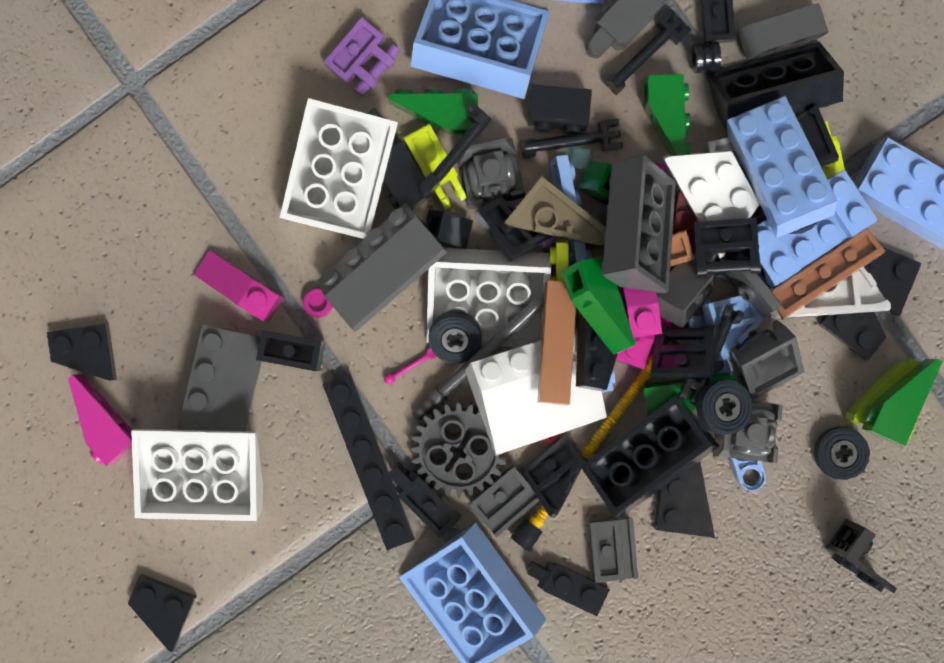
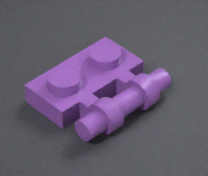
[324,17,401,97]

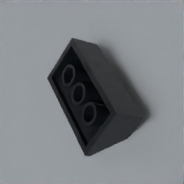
[707,41,844,130]
[582,395,720,517]

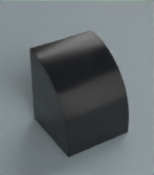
[426,210,473,249]

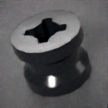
[691,42,721,74]

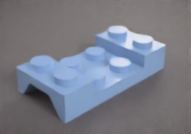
[757,170,878,287]

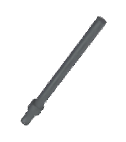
[412,293,544,421]

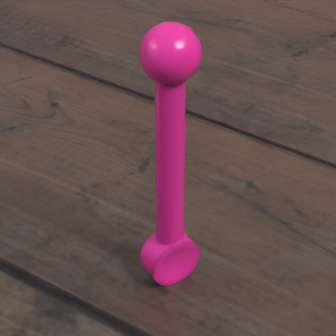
[384,348,437,385]

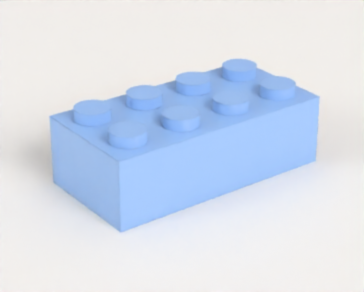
[727,96,838,238]
[854,138,944,250]

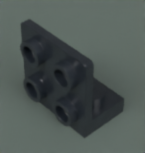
[826,519,897,594]

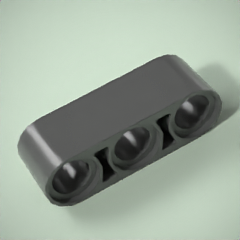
[737,3,829,60]

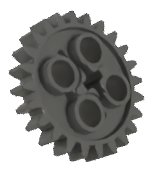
[411,400,507,497]

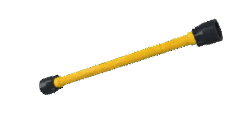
[511,340,681,551]

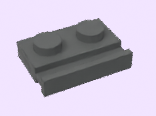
[468,464,539,537]
[588,517,638,583]

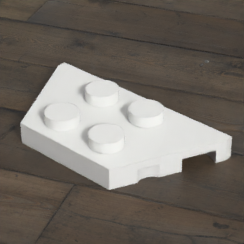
[663,150,760,258]
[770,254,891,319]

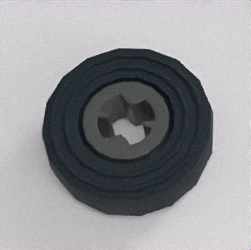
[429,311,482,363]
[696,379,753,435]
[814,426,870,480]

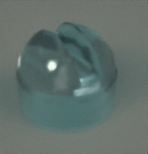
[569,147,593,169]

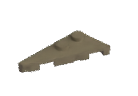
[505,176,606,247]

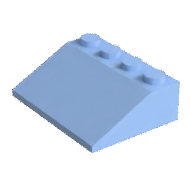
[410,0,550,99]
[399,522,546,663]

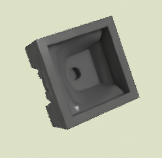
[458,138,525,210]
[731,320,804,400]
[712,400,783,463]

